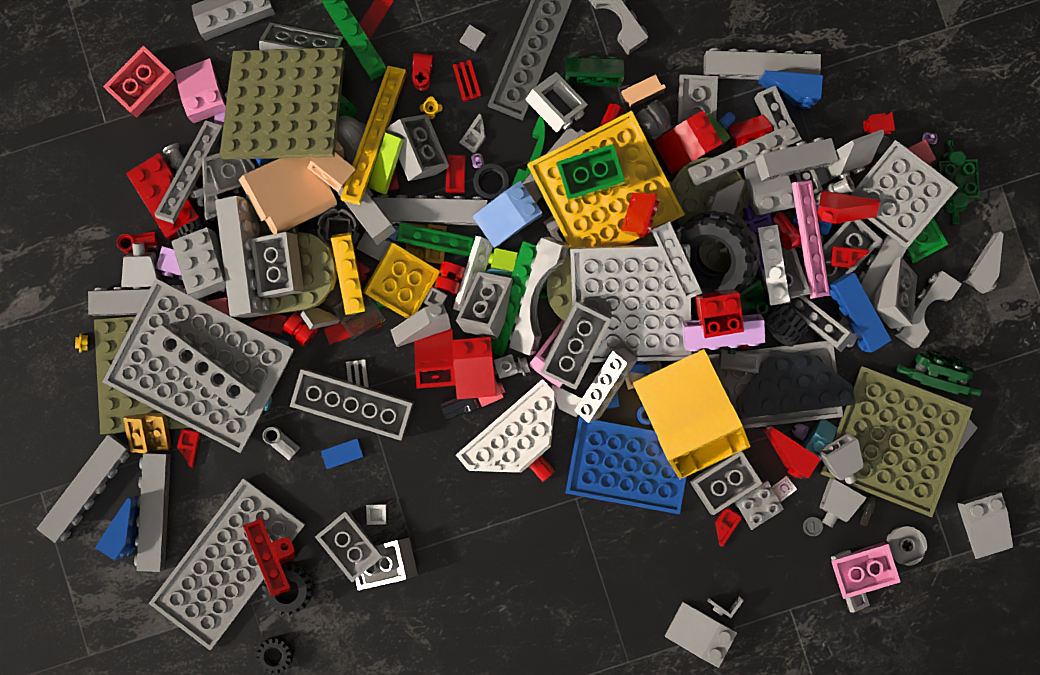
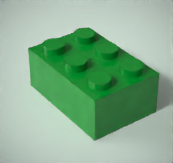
[556,144,625,202]

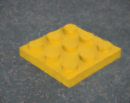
[362,242,440,319]

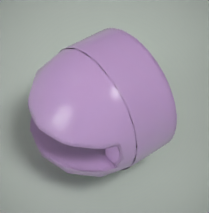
[792,424,809,440]

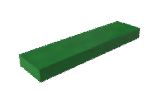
[396,222,474,257]

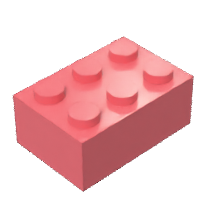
[103,46,176,118]

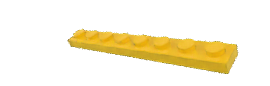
[341,66,407,205]

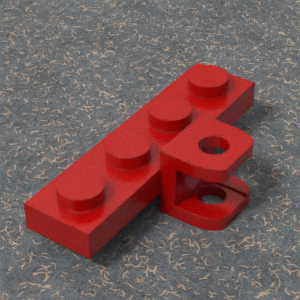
[243,518,295,597]

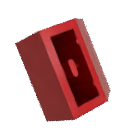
[728,114,773,169]
[695,289,744,338]

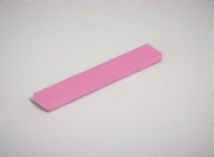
[792,180,830,299]

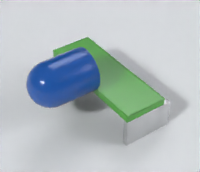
[706,112,735,145]

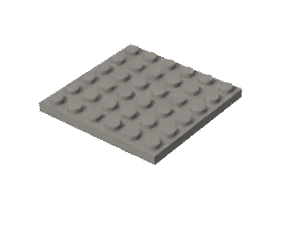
[570,244,692,362]

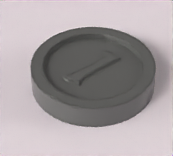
[876,135,892,155]
[803,517,823,536]

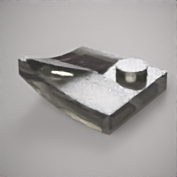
[332,287,387,341]

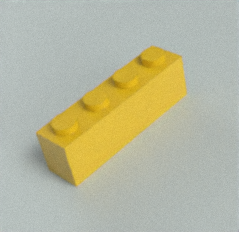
[331,232,365,315]

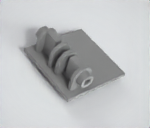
[734,480,784,530]

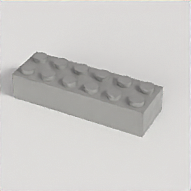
[215,196,270,318]
[290,368,415,440]

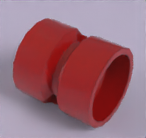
[434,261,466,294]
[282,311,319,347]

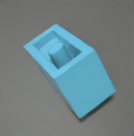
[802,419,837,460]

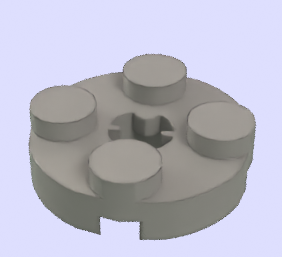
[887,526,927,565]

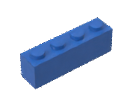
[828,273,892,352]

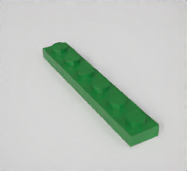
[491,241,537,357]

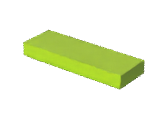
[368,132,404,194]

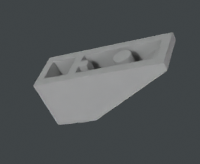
[964,231,1003,294]
[391,301,451,347]

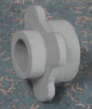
[515,357,530,376]

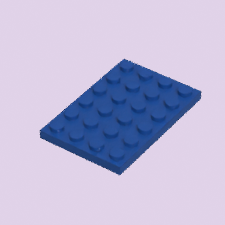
[565,417,686,514]

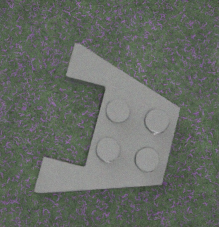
[202,153,256,220]

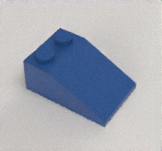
[758,70,823,109]
[95,496,140,560]

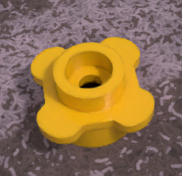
[420,97,443,119]
[75,333,88,352]

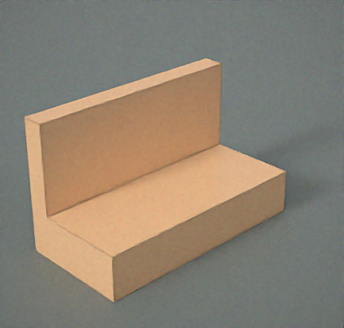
[621,74,666,109]
[308,153,356,192]

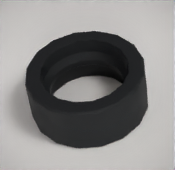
[473,163,510,201]

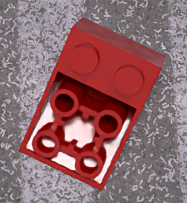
[621,193,660,239]
[414,329,456,389]

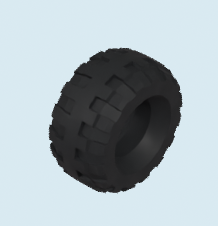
[675,211,761,299]

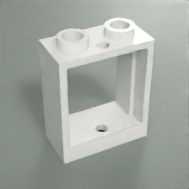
[525,72,588,132]

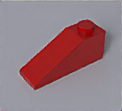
[817,191,880,224]

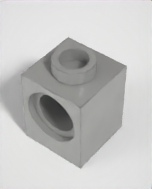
[494,354,518,379]

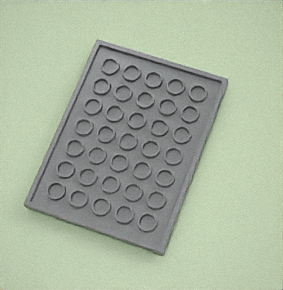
[102,278,295,453]

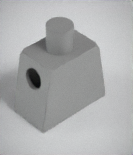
[121,242,163,287]
[817,433,864,484]
[819,478,866,528]

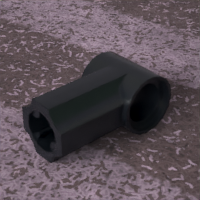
[440,398,481,420]

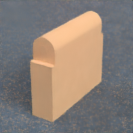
[239,158,337,234]

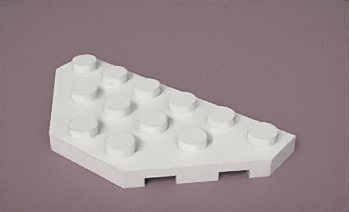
[456,379,556,472]

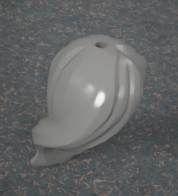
[336,115,366,166]

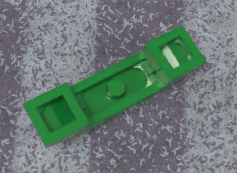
[512,116,545,186]

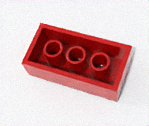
[126,153,202,241]

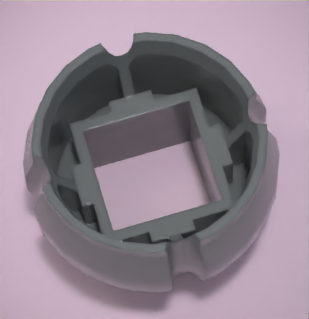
[635,99,672,144]
[316,208,360,251]

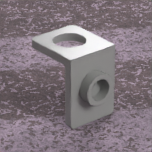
[707,596,744,618]

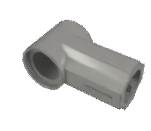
[263,426,300,460]

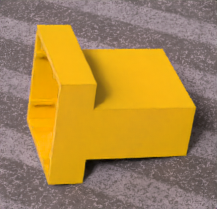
[633,349,751,479]

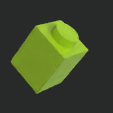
[488,248,517,272]

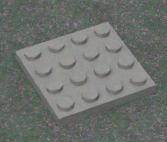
[851,140,958,249]

